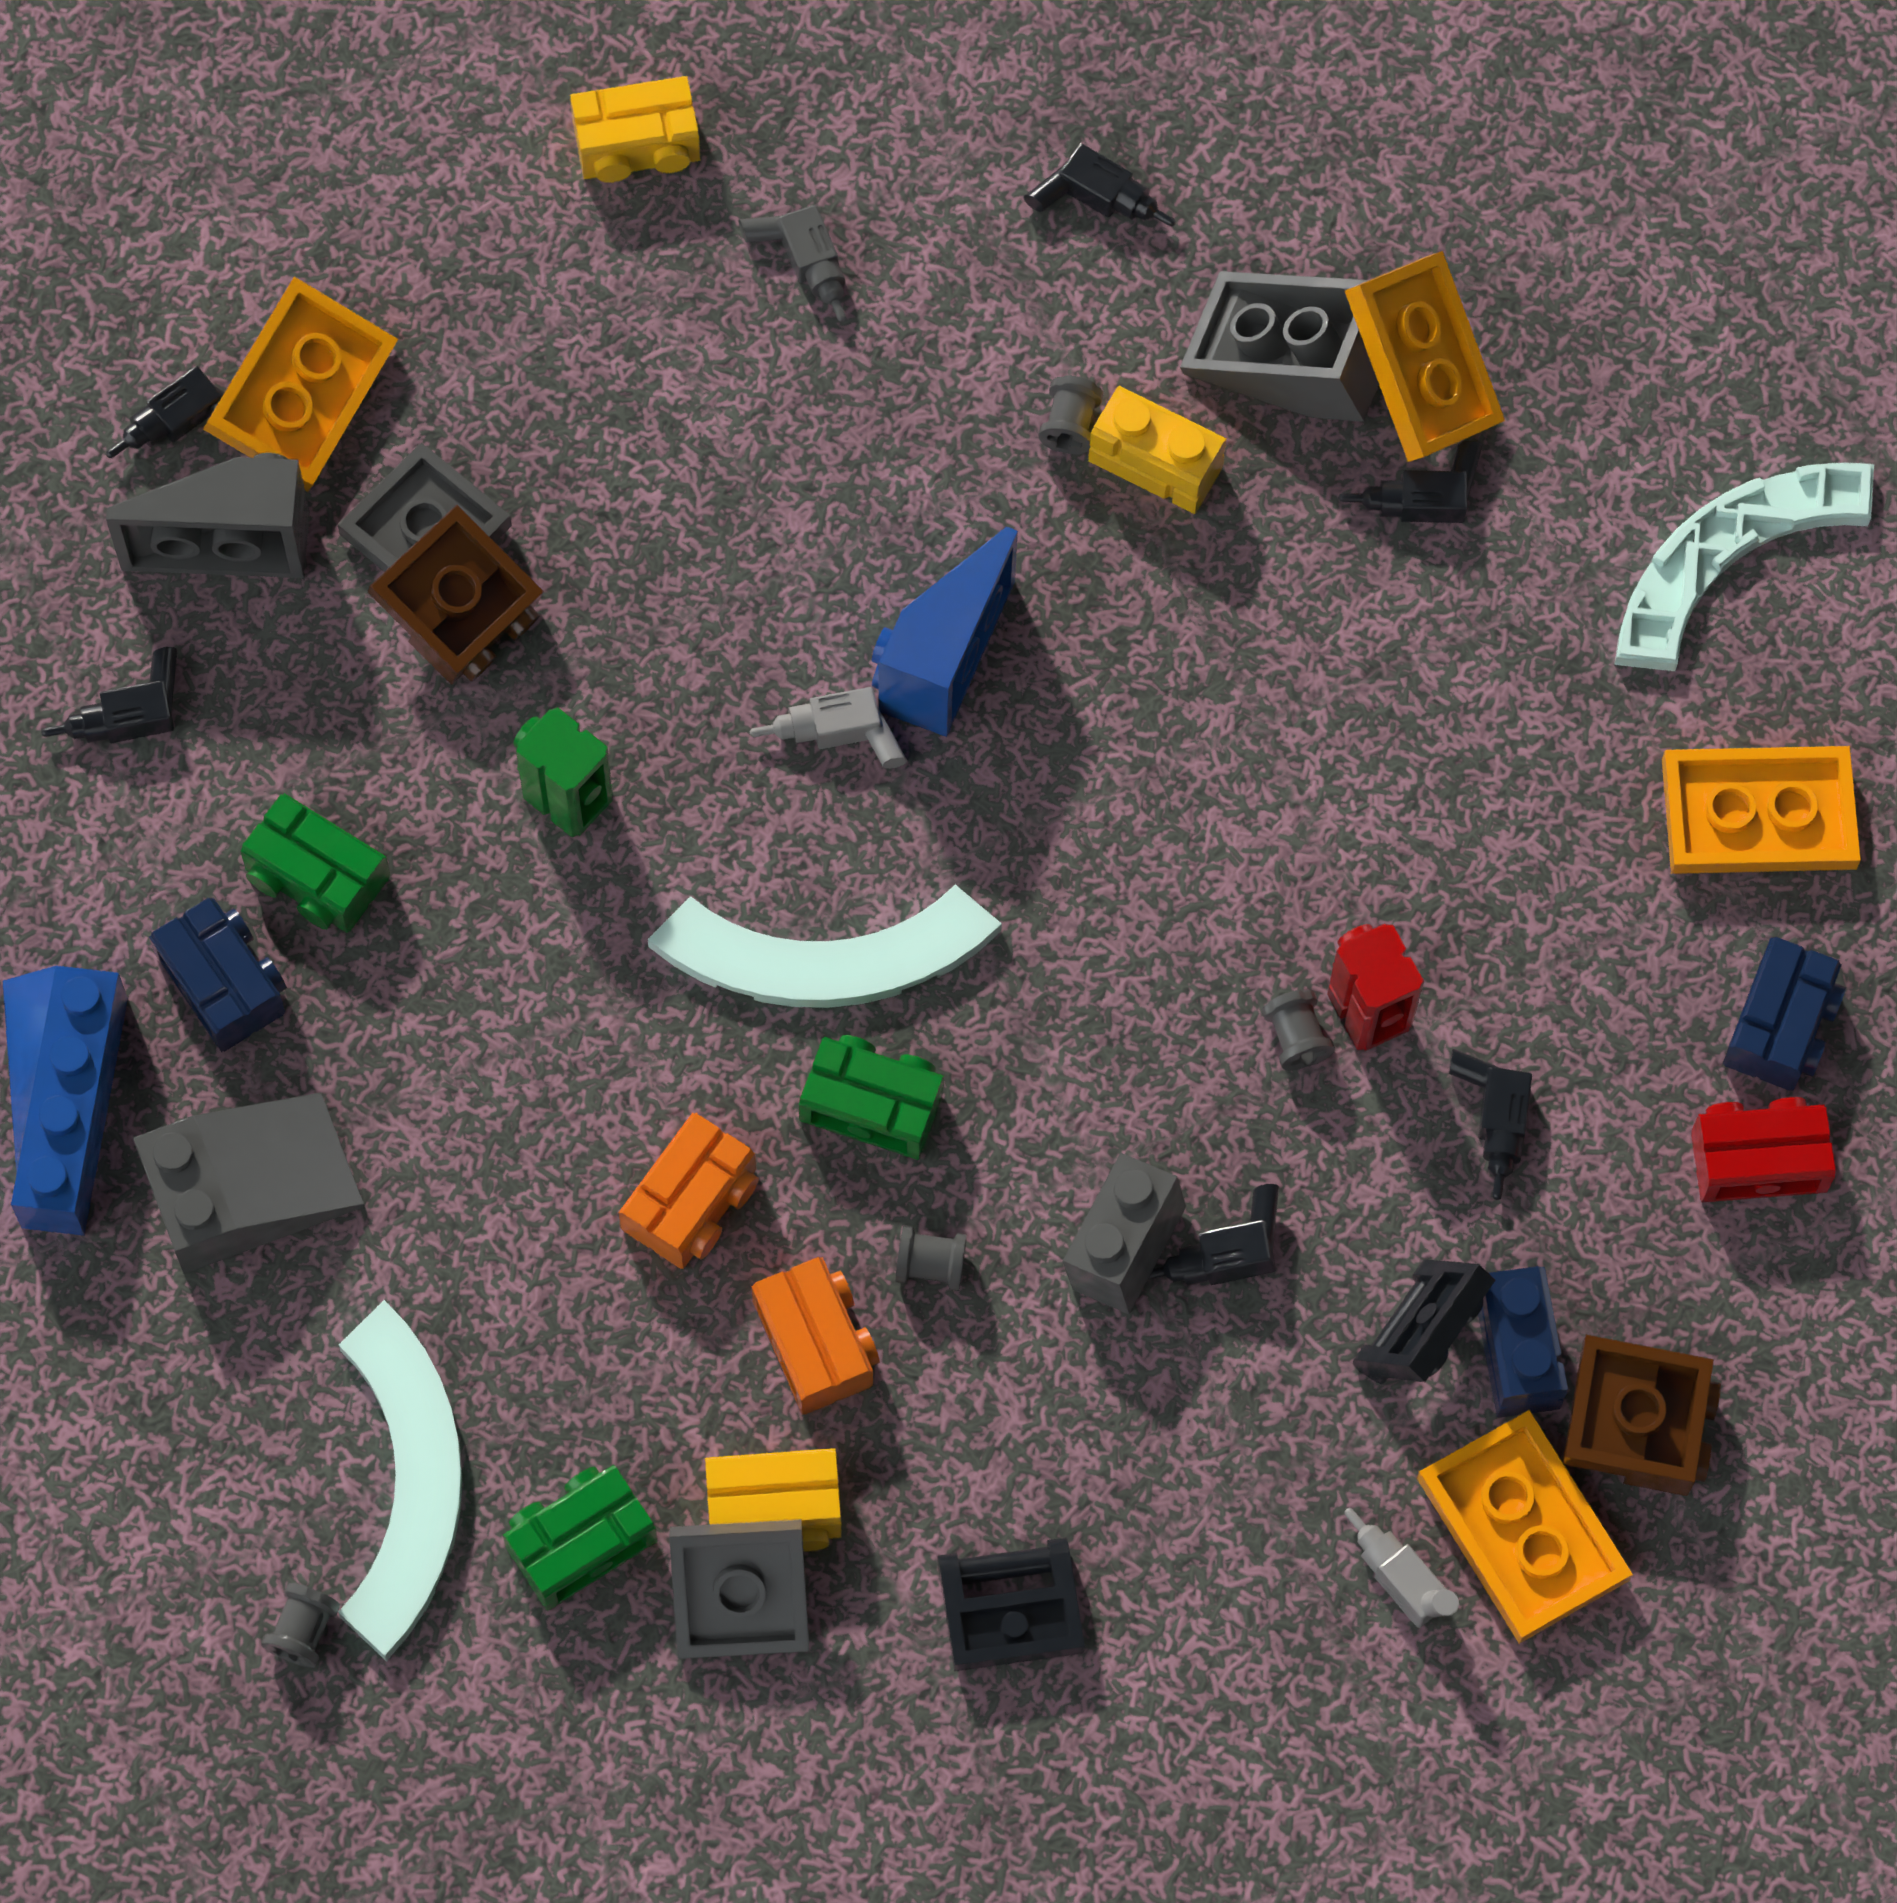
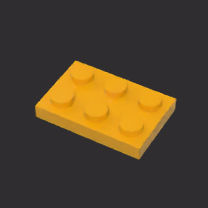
[1344,251,1505,462]
[203,276,398,492]
[1662,746,1861,874]
[1416,1410,1633,1644]

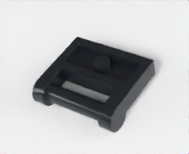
[1353,1259,1496,1384]
[937,1538,1085,1672]

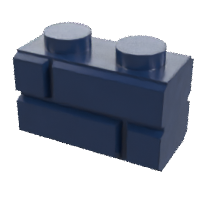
[149,897,287,1052]
[1722,937,1847,1091]
[1478,1266,1568,1417]

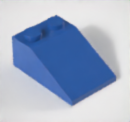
[872,527,1018,737]

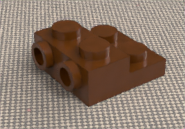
[368,505,544,685]
[1563,1334,1721,1496]

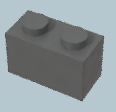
[1063,1153,1186,1314]

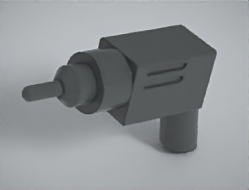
[738,205,846,322]

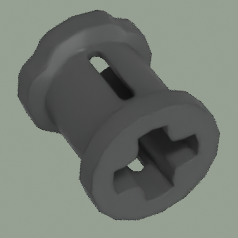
[1038,375,1103,455]
[1262,990,1335,1071]
[895,1226,967,1291]
[261,1583,340,1668]

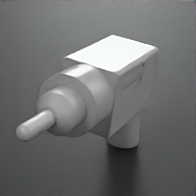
[750,687,907,769]
[1345,1508,1459,1628]

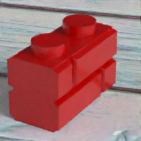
[1327,923,1424,1051]
[1691,1097,1836,1203]

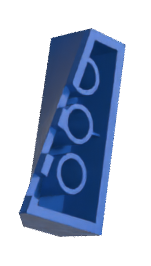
[3,966,128,1236]

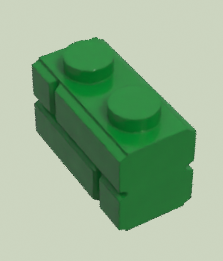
[513,707,613,838]
[240,793,390,933]
[799,1035,944,1160]
[503,1464,658,1612]

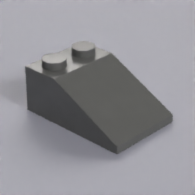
[1180,271,1379,422]
[106,453,310,578]
[133,1092,364,1274]

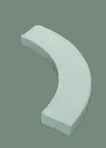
[1614,463,1874,671]
[648,885,1002,1008]
[338,1300,462,1661]

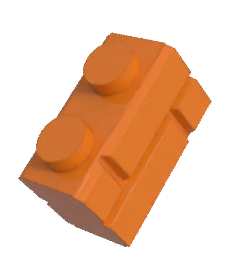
[618,1112,759,1269]
[751,1257,880,1415]

